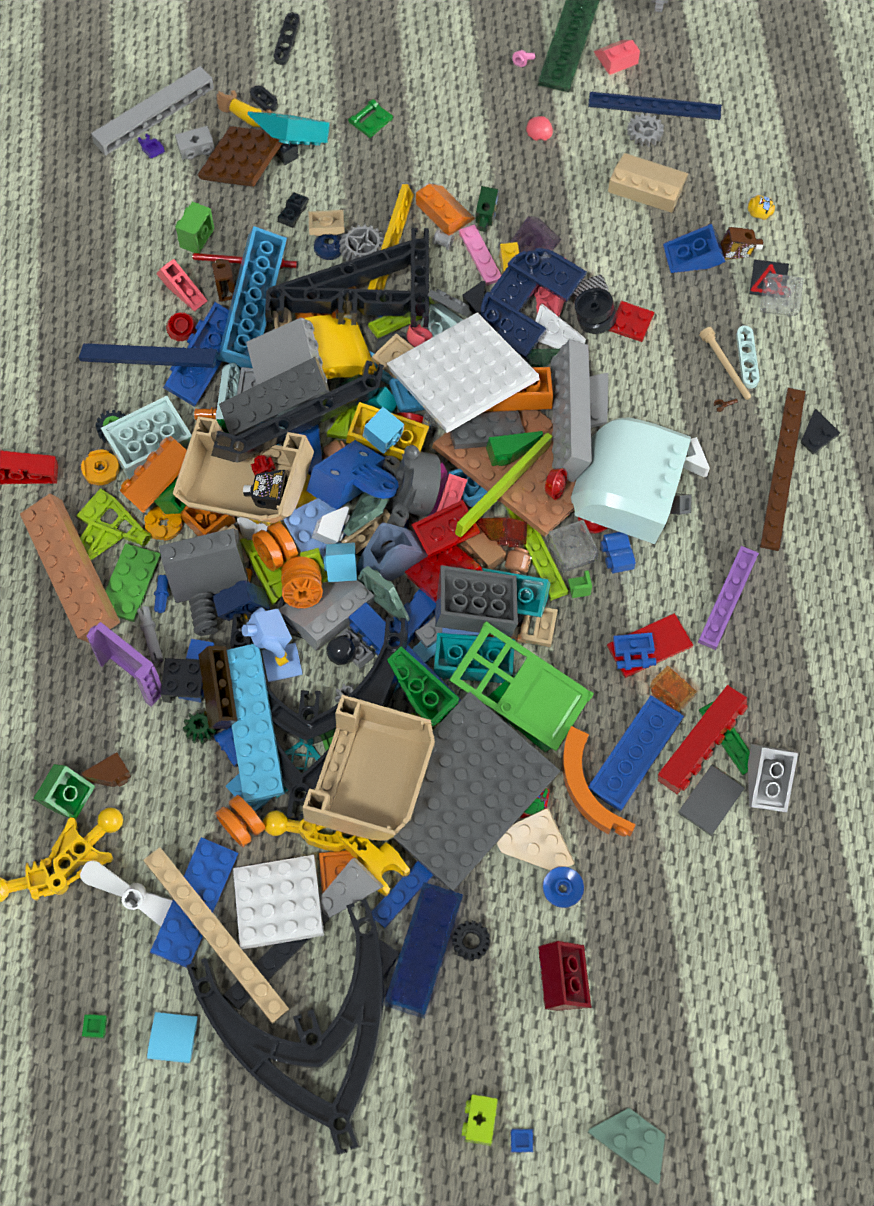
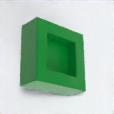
[82,1014,107,1039]

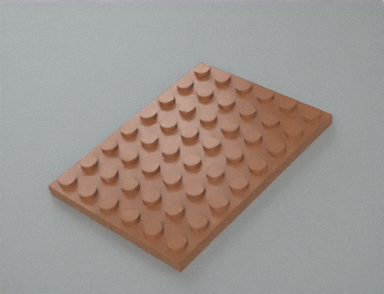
[432,410,576,537]

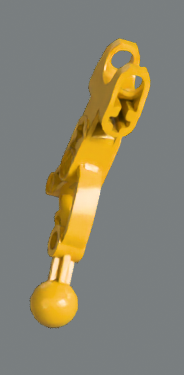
[263,810,410,896]

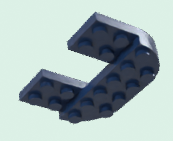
[481,248,587,359]

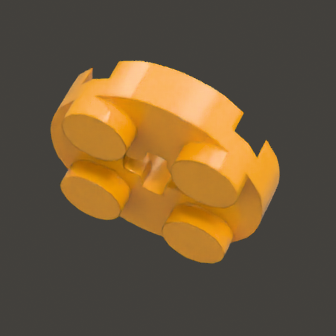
[81,449,120,486]
[144,506,183,541]

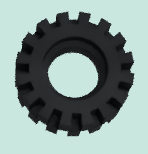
[452,920,490,961]

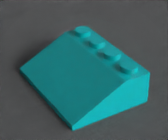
[248,111,330,146]

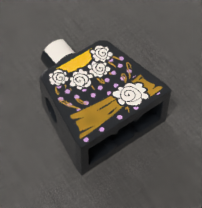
[243,470,289,510]

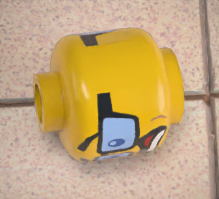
[748,195,775,220]

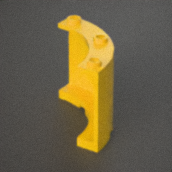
[304,315,377,379]

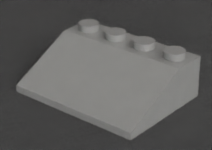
[279,580,374,651]

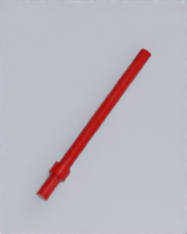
[193,253,297,269]

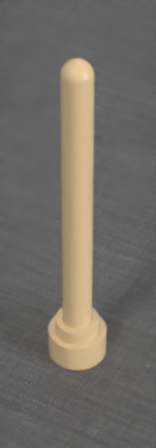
[699,327,751,400]

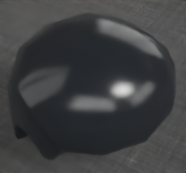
[326,636,356,665]

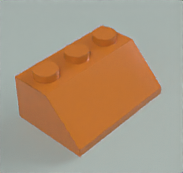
[416,184,475,235]

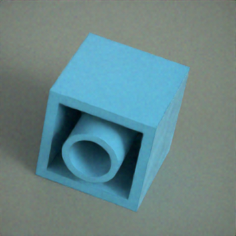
[363,407,404,454]
[324,543,357,582]

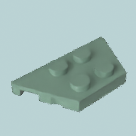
[343,492,389,536]
[357,566,410,622]
[587,1108,665,1185]

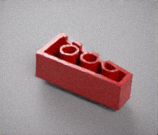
[0,450,58,484]

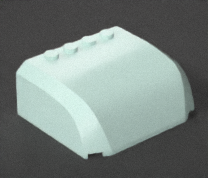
[571,417,691,544]

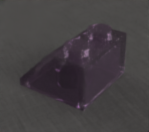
[510,216,561,253]

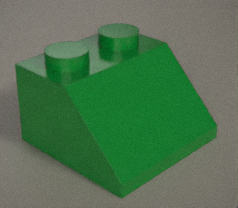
[33,764,95,820]

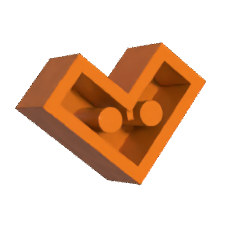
[181,506,235,536]

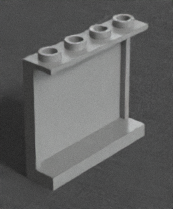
[246,317,327,385]

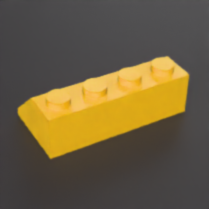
[346,402,429,461]

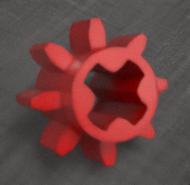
[251,455,276,476]

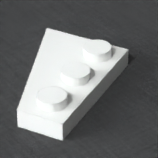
[535,304,586,349]

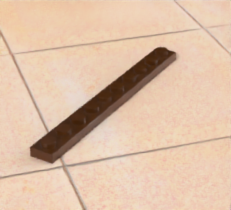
[760,388,806,551]

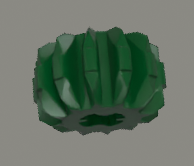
[183,710,216,744]

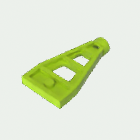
[76,488,152,547]

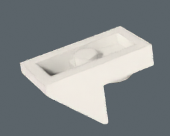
[683,437,710,477]

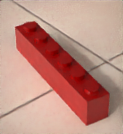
[658,685,748,795]

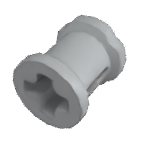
[432,229,454,250]

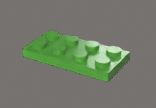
[105,544,161,622]

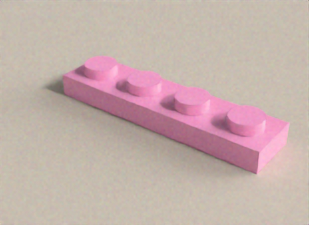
[459,224,501,286]

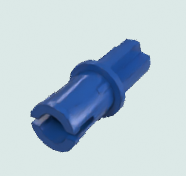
[154,575,169,613]

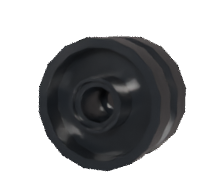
[574,288,616,334]

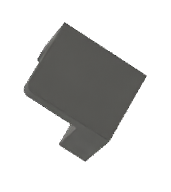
[670,493,692,515]

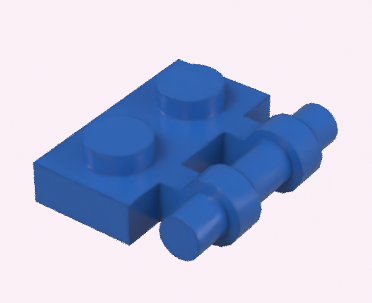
[613,633,656,670]

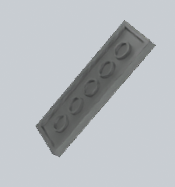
[219,357,330,436]

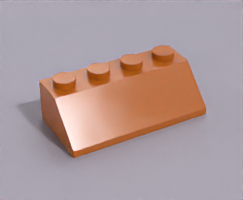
[119,436,187,513]

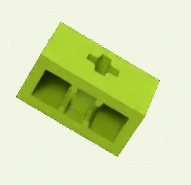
[461,1095,498,1146]

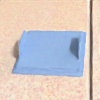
[261,643,303,682]

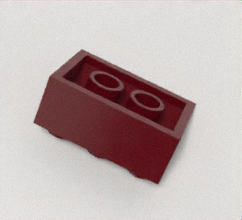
[538,941,591,1011]

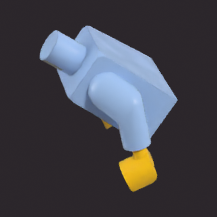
[242,607,292,667]

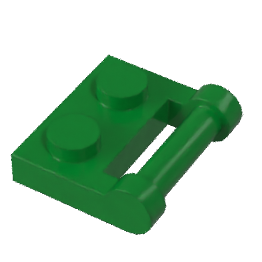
[348,99,393,138]

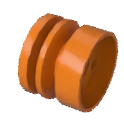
[281,557,323,609]

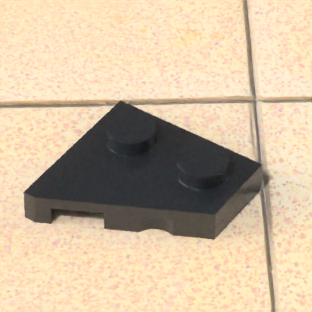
[800,409,840,455]

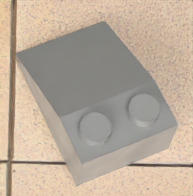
[748,744,798,812]

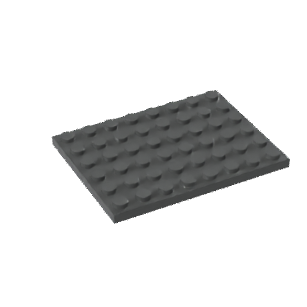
[392,692,560,892]

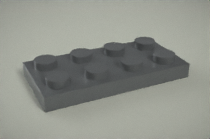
[449,410,525,449]

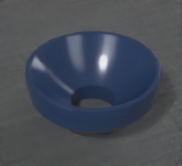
[313,234,342,260]

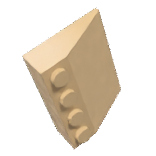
[608,153,688,213]

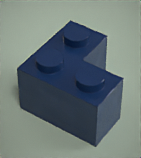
[213,580,271,621]

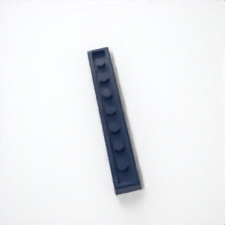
[588,91,722,120]
[78,343,219,368]

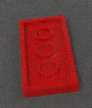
[607,613,693,678]

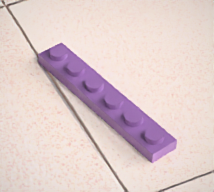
[698,546,759,650]

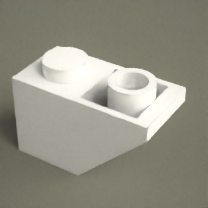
[311,507,349,544]

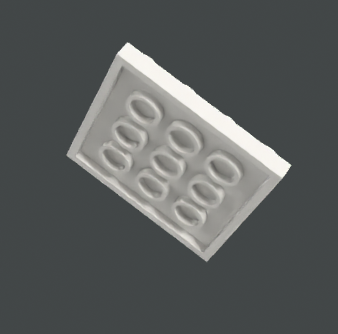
[233,855,324,949]

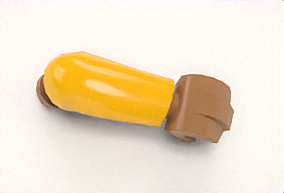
[217,90,272,127]

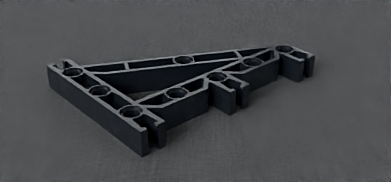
[265,228,429,328]

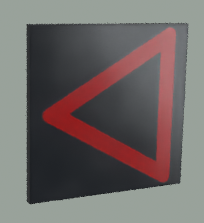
[749,259,789,299]

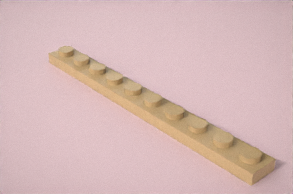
[143,847,289,1024]

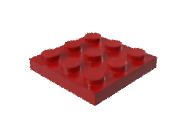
[405,545,482,603]

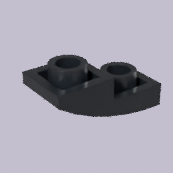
[277,192,309,228]

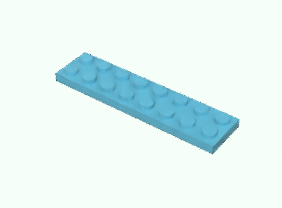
[227,644,285,803]

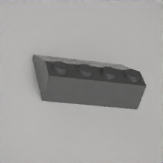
[159,528,249,603]
[435,565,518,637]

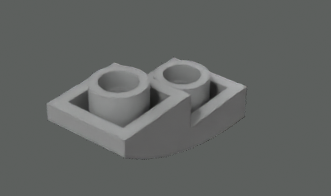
[336,628,374,669]

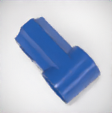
[214,726,238,768]

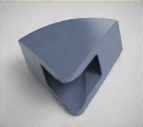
[357,523,427,581]

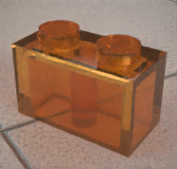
[650,666,697,712]

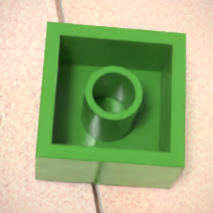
[175,201,214,253]

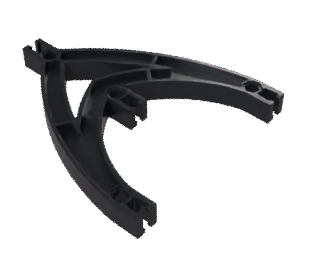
[230,614,409,821]
[186,898,384,1155]

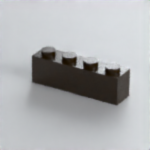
[198,646,237,729]

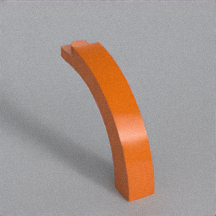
[562,726,636,837]

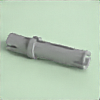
[137,606,164,664]

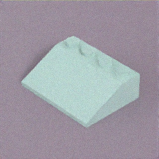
[101,396,192,479]

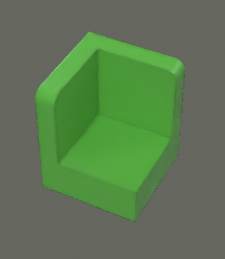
[568,570,592,598]

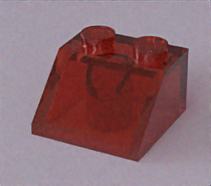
[475,517,527,548]

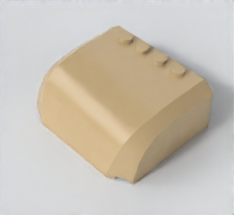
[173,416,314,523]
[303,695,435,841]

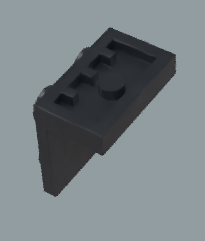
[160,658,202,703]

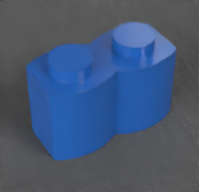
[600,532,636,574]

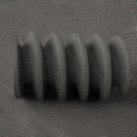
[189,592,218,636]

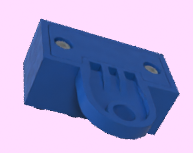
[307,440,399,510]

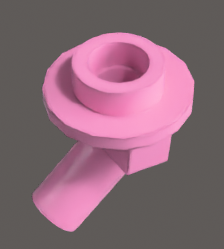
[512,50,535,67]

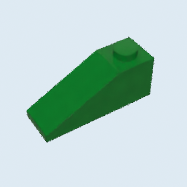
[486,431,543,466]

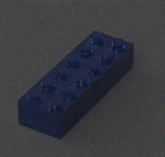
[384,882,463,1019]

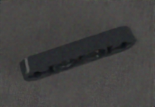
[273,12,300,65]

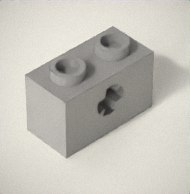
[175,126,214,160]

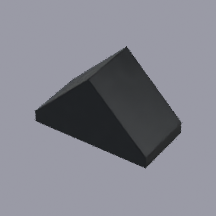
[462,281,486,317]

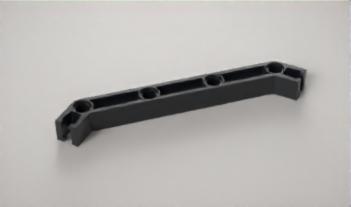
[211,360,384,463]

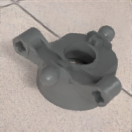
[382,445,441,528]

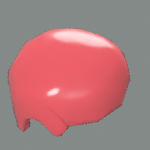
[526,116,553,141]
[406,324,433,347]

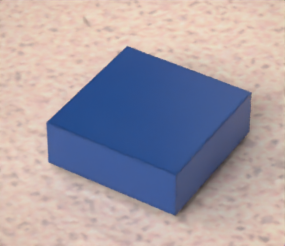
[511,1129,533,1153]

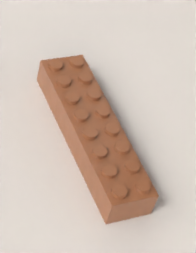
[20,494,121,643]

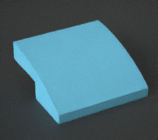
[147,1012,198,1063]

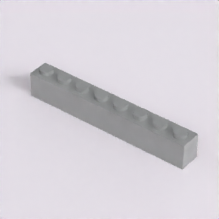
[91,66,214,156]

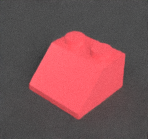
[594,40,640,75]

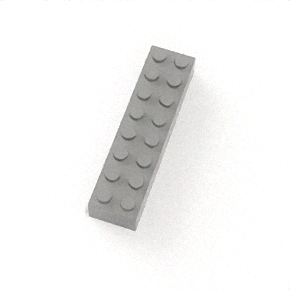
[551,339,592,482]

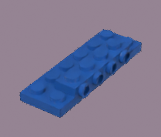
[163,302,229,407]

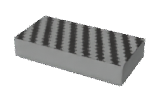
[572,274,608,300]

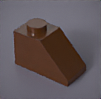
[82,752,131,787]

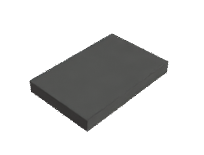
[678,765,745,836]

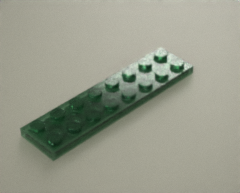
[537,0,600,93]

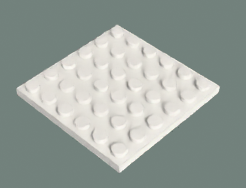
[387,313,539,433]

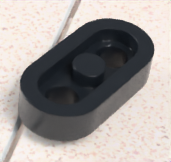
[250,85,278,112]

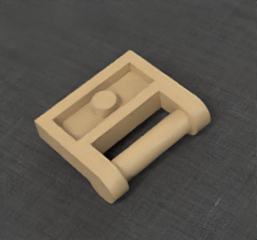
[517,607,558,647]

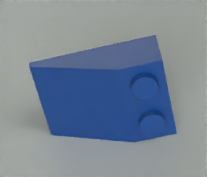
[663,224,725,273]

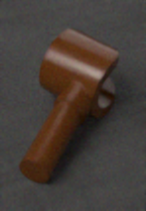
[714,399,738,412]

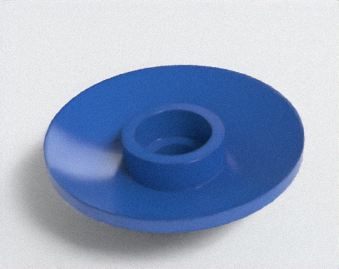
[543,867,584,908]

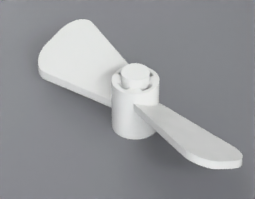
[80,860,173,926]

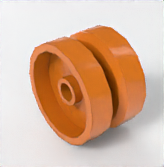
[252,522,298,571]
[214,795,265,847]

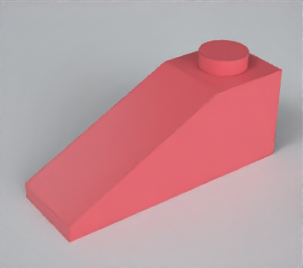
[156,259,208,312]

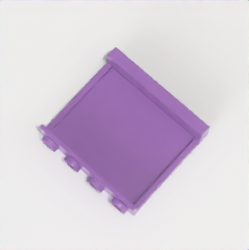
[87,622,162,707]

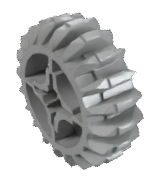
[339,224,384,262]

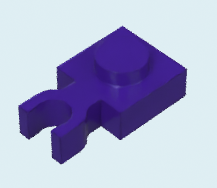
[138,133,165,159]

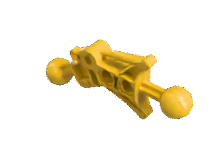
[0,807,123,902]

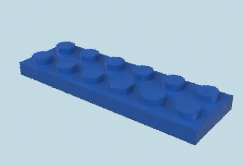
[588,695,684,812]
[150,837,238,968]

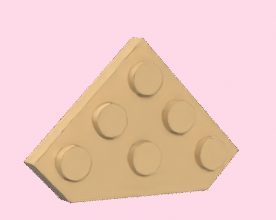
[497,807,575,871]

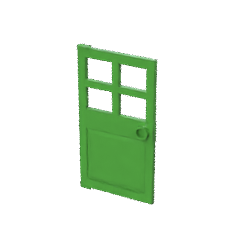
[449,621,594,751]

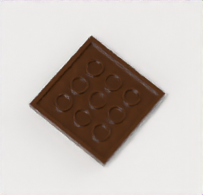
[197,126,282,187]

